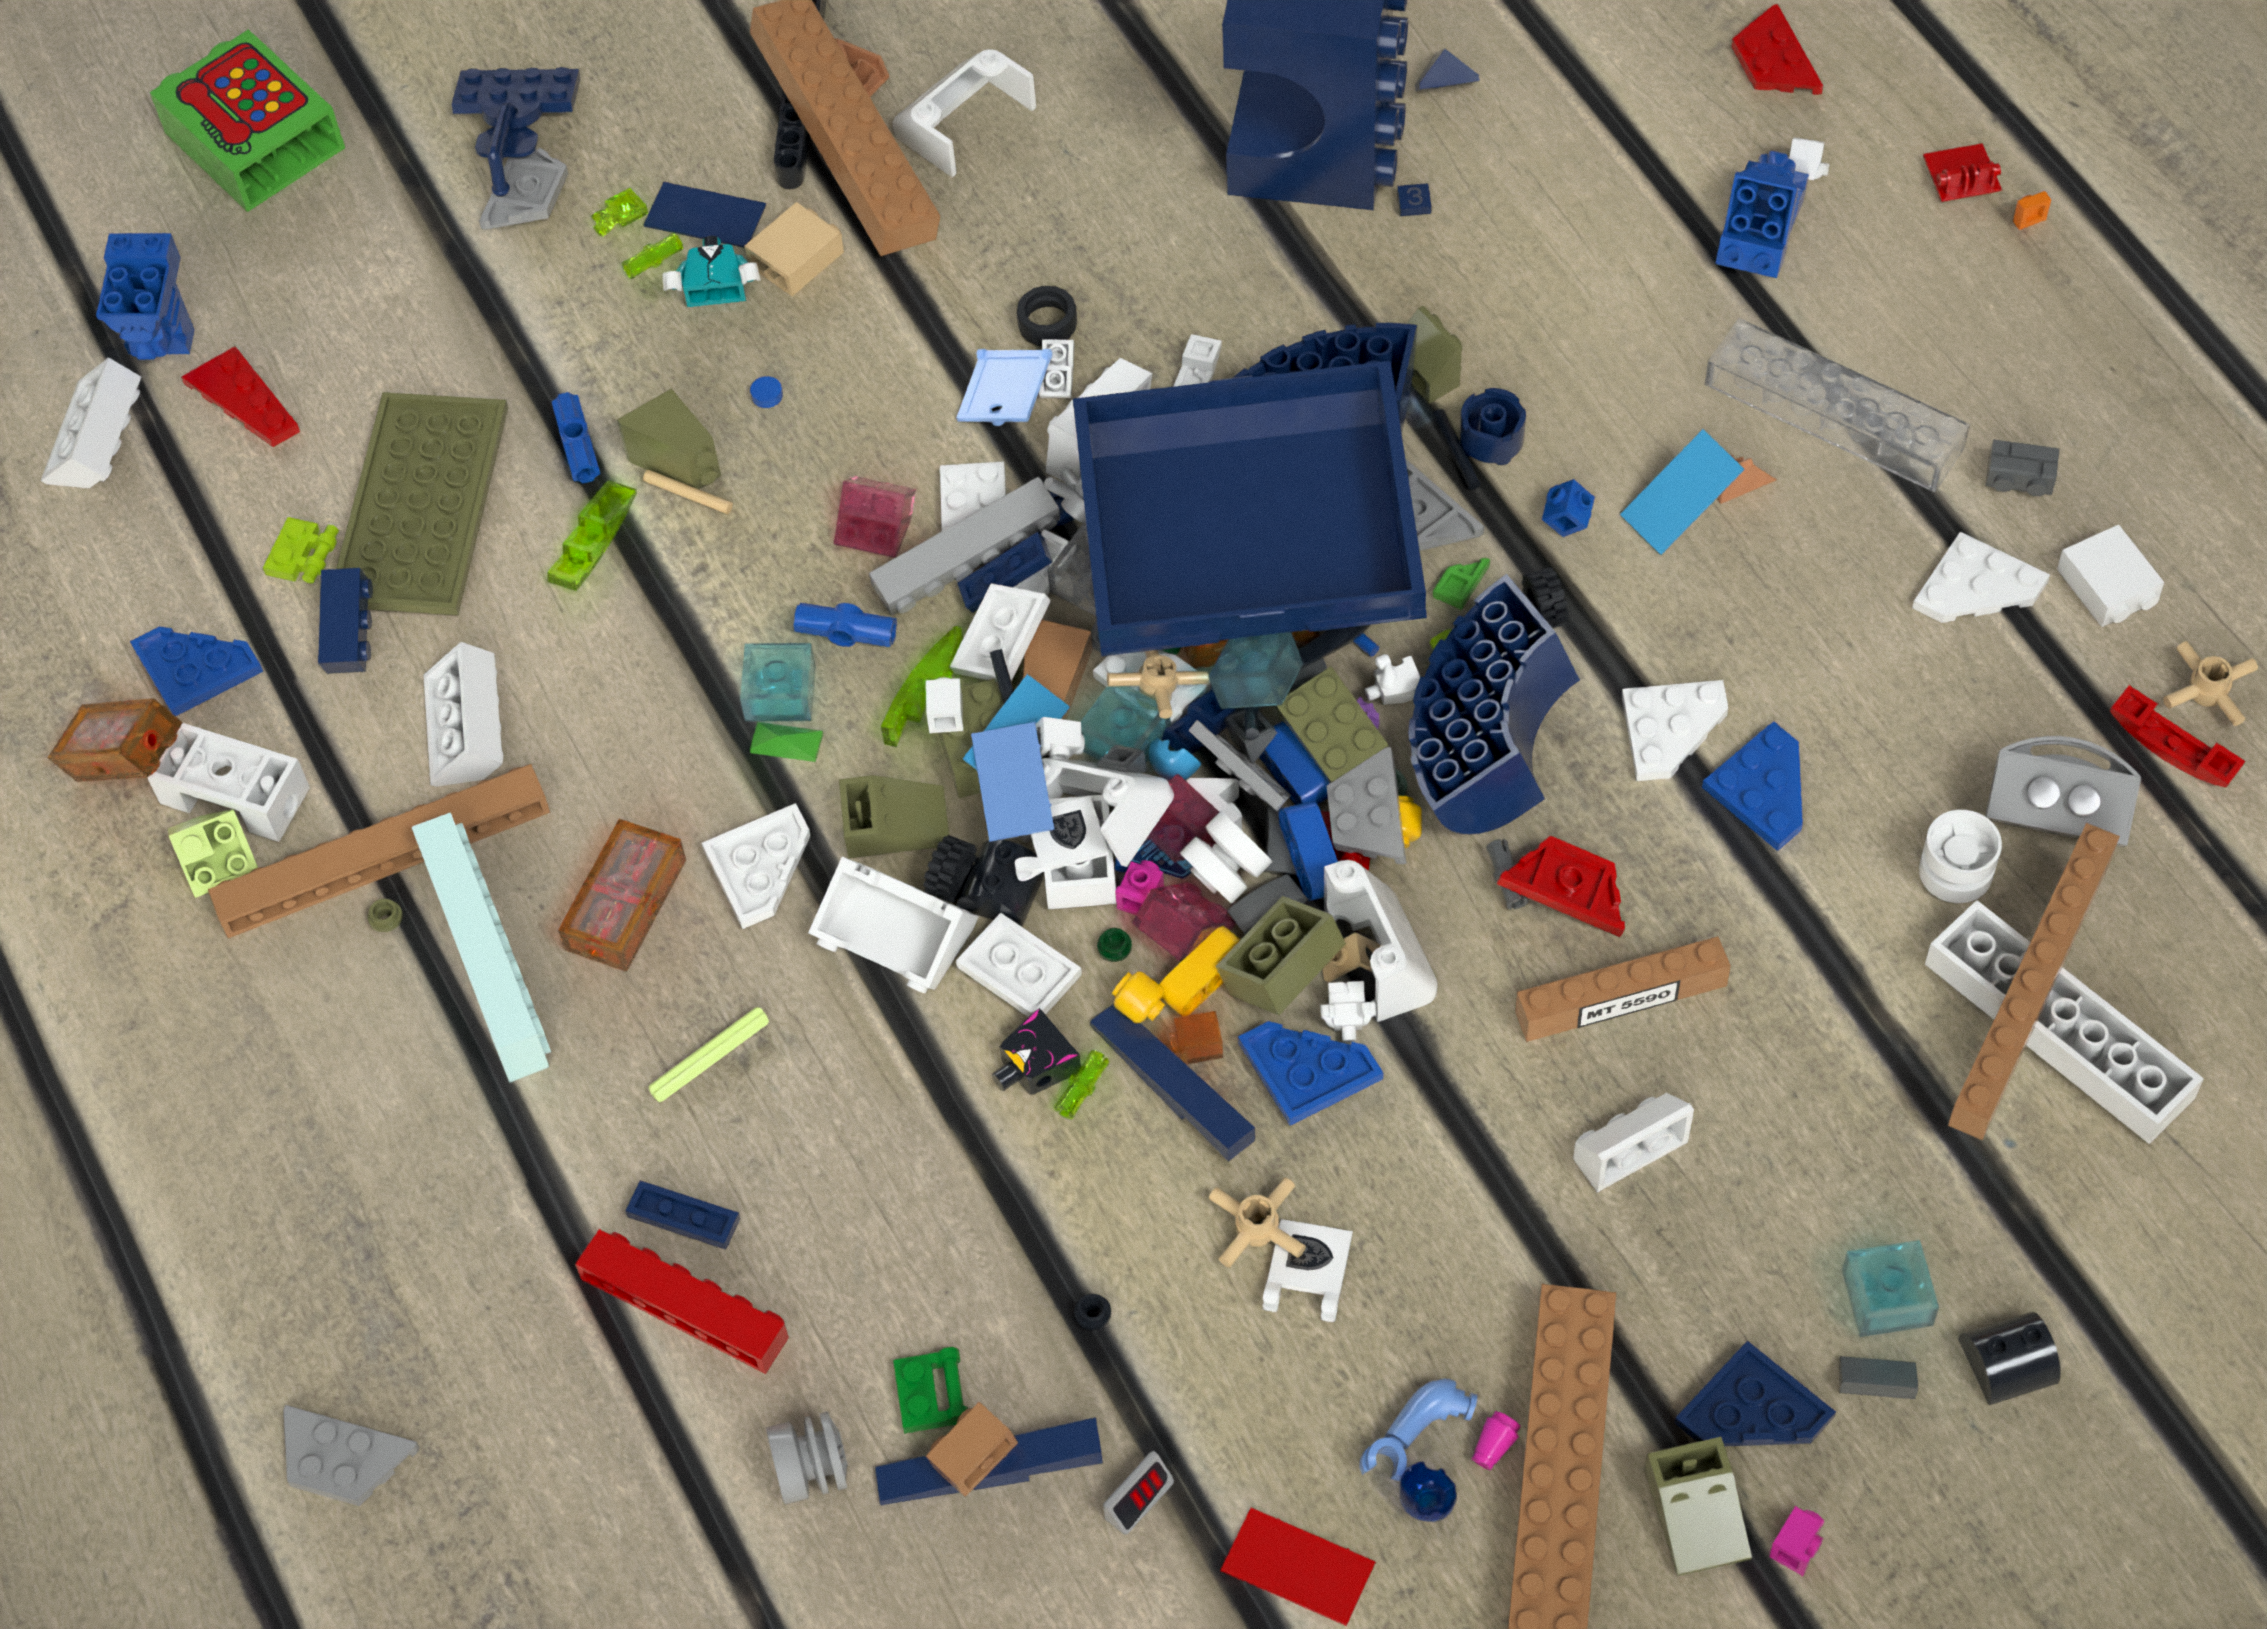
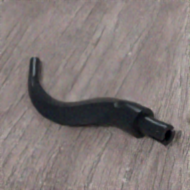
[1245,625,1371,740]

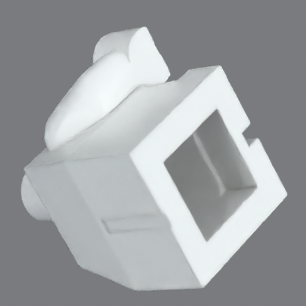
[1788,137,1830,180]
[1365,654,1421,705]
[1320,981,1376,1043]

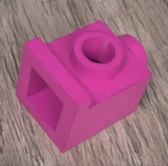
[1115,860,1164,919]
[1769,1506,1824,1576]

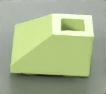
[168,809,258,898]

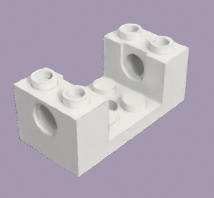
[146,721,310,842]

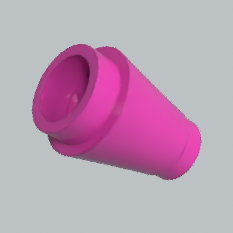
[1471,1411,1521,1471]

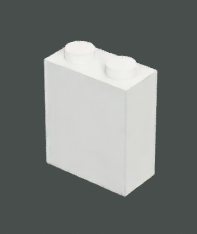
[2057,525,2164,627]

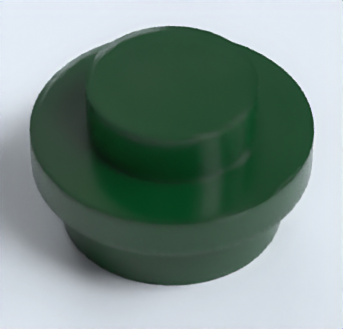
[1097,928,1132,962]

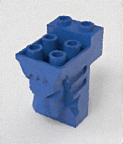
[1716,151,1809,278]
[96,233,195,360]

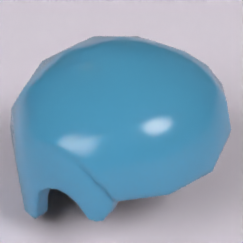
[1148,738,1201,783]

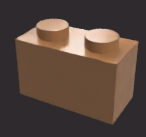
[926,1402,1018,1497]

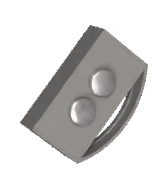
[1985,736,2141,848]

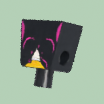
[991,1008,1082,1095]

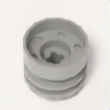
[766,1411,848,1505]

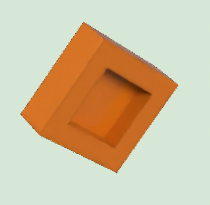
[2013,191,2051,230]

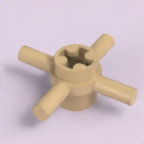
[2163,641,2258,726]
[1107,650,1209,719]
[1209,1178,1306,1268]

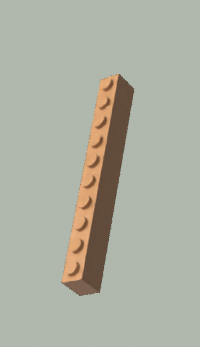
[208,764,550,939]
[1948,823,2120,1140]

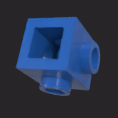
[1542,479,1595,537]

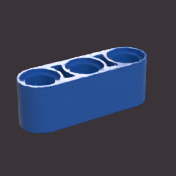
[1259,722,1330,805]
[1278,801,1338,901]

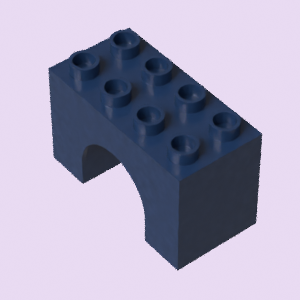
[1222,0,1409,211]

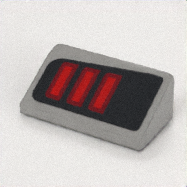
[1103,1451,1174,1535]

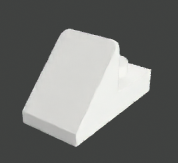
[1185,778,1242,830]

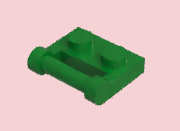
[893,1347,968,1434]

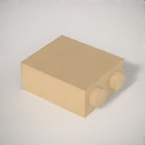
[745,202,844,297]

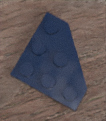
[1674,1341,1836,1447]

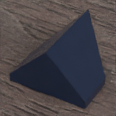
[1415,49,1480,91]

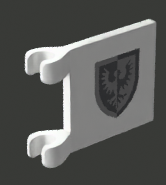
[1015,795,1109,881]
[1263,1219,1353,1322]

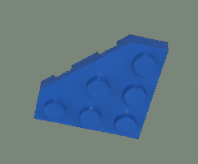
[130,626,264,717]
[1702,721,1803,851]
[1238,1021,1384,1126]

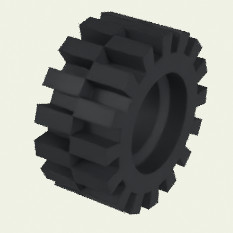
[1522,567,1569,628]
[924,835,977,902]

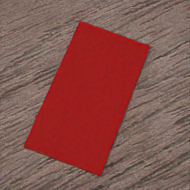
[1221,1507,1376,1626]

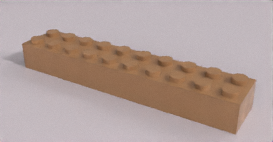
[750,0,941,256]
[1508,1284,1616,1629]

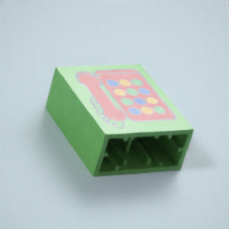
[150,29,345,212]

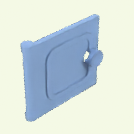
[956,349,1052,426]

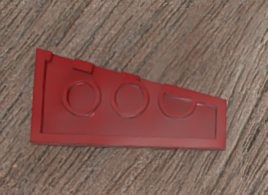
[181,346,300,447]

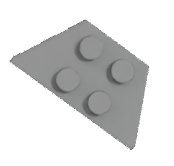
[479,148,568,230]
[1406,459,1484,551]
[1188,720,1291,811]
[1327,747,1407,864]
[283,1405,420,1506]

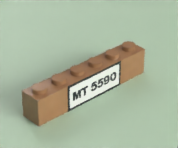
[1515,936,1731,1042]

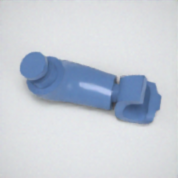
[1359,1378,1477,1481]

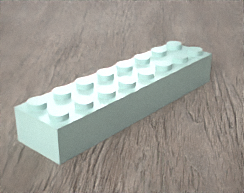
[412,812,551,1083]

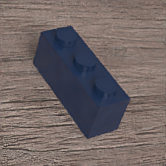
[318,568,373,674]

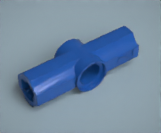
[552,392,600,484]
[793,603,897,647]

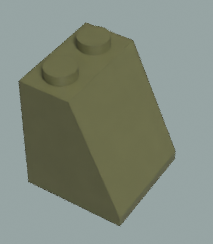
[617,388,721,489]

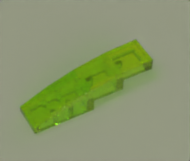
[547,480,637,591]
[881,626,963,747]

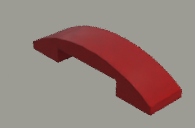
[2109,685,2246,788]

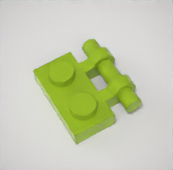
[263,517,339,584]

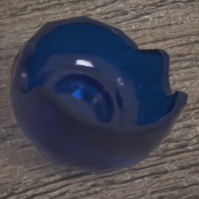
[1399,1461,1457,1523]

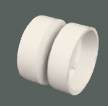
[1919,810,2002,903]
[1180,811,1273,904]

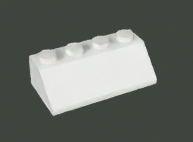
[41,358,141,488]
[423,642,503,787]

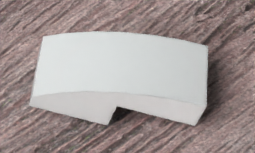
[1039,340,1074,398]

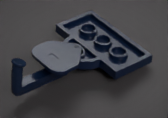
[451,67,580,196]

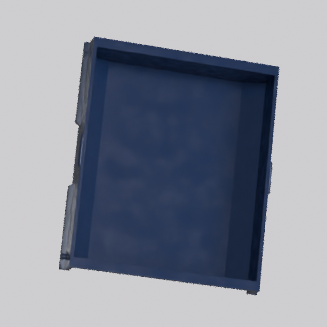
[1073,361,1427,656]

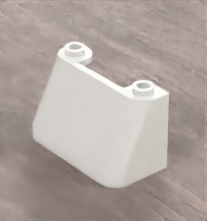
[808,857,979,994]
[1324,860,1437,1022]

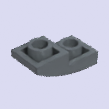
[1263,806,1297,876]
[1227,874,1308,935]

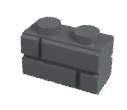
[1986,439,2060,496]

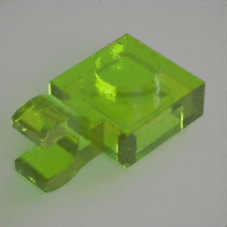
[591,188,648,236]

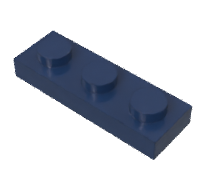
[957,532,1053,613]
[625,1180,741,1250]

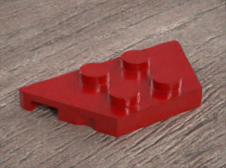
[1731,4,1823,95]
[1496,836,1625,937]

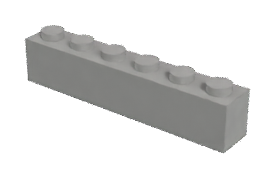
[869,477,1060,616]

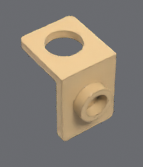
[1322,932,1380,982]

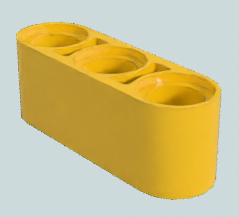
[1160,926,1241,1017]

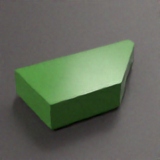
[1433,558,1490,610]

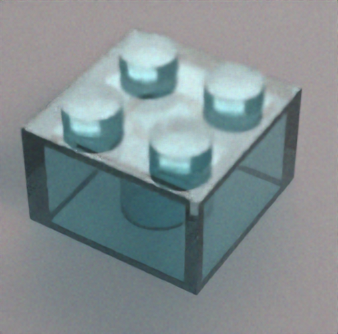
[1208,632,1303,709]
[740,643,816,721]
[1080,685,1171,763]
[1842,1240,1939,1337]

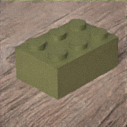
[1275,666,1389,783]
[938,678,1003,798]
[1215,896,1346,1015]

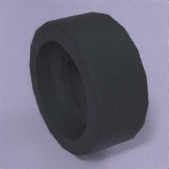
[1017,285,1077,346]

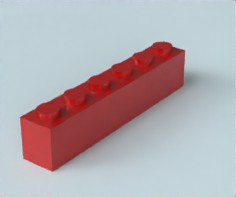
[575,1229,789,1374]

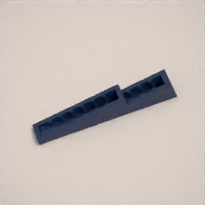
[1090,1004,1255,1162]
[875,1417,1103,1505]

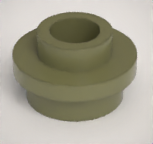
[368,899,403,932]

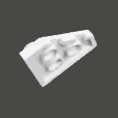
[1912,532,2050,623]
[1622,680,1728,781]
[702,803,810,929]

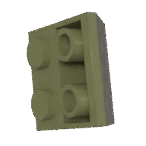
[1407,306,1463,404]

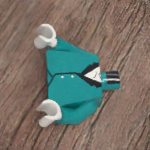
[663,236,761,307]

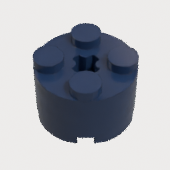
[1460,388,1526,465]

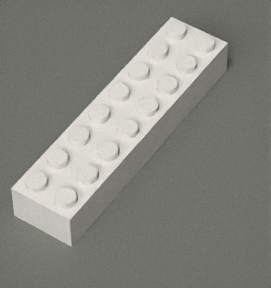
[1925,900,2204,1144]

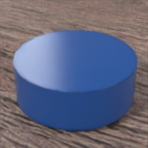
[750,376,783,408]

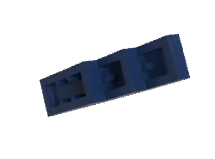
[1162,652,1274,754]

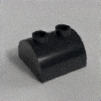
[957,840,1045,927]
[1958,1311,2061,1405]

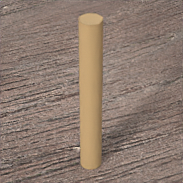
[643,469,733,514]

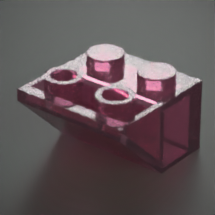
[834,476,916,558]
[1148,774,1219,862]
[1132,882,1236,962]

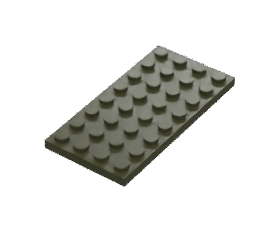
[336,392,508,615]

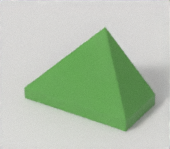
[750,722,823,762]

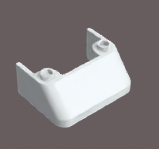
[893,50,1036,177]
[1019,758,1174,867]

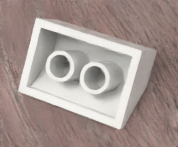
[1573,1093,1694,1192]

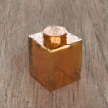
[1169,1011,1223,1065]

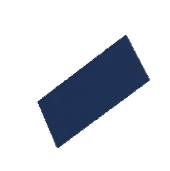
[643,182,767,248]

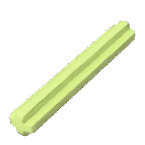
[648,1007,769,1102]

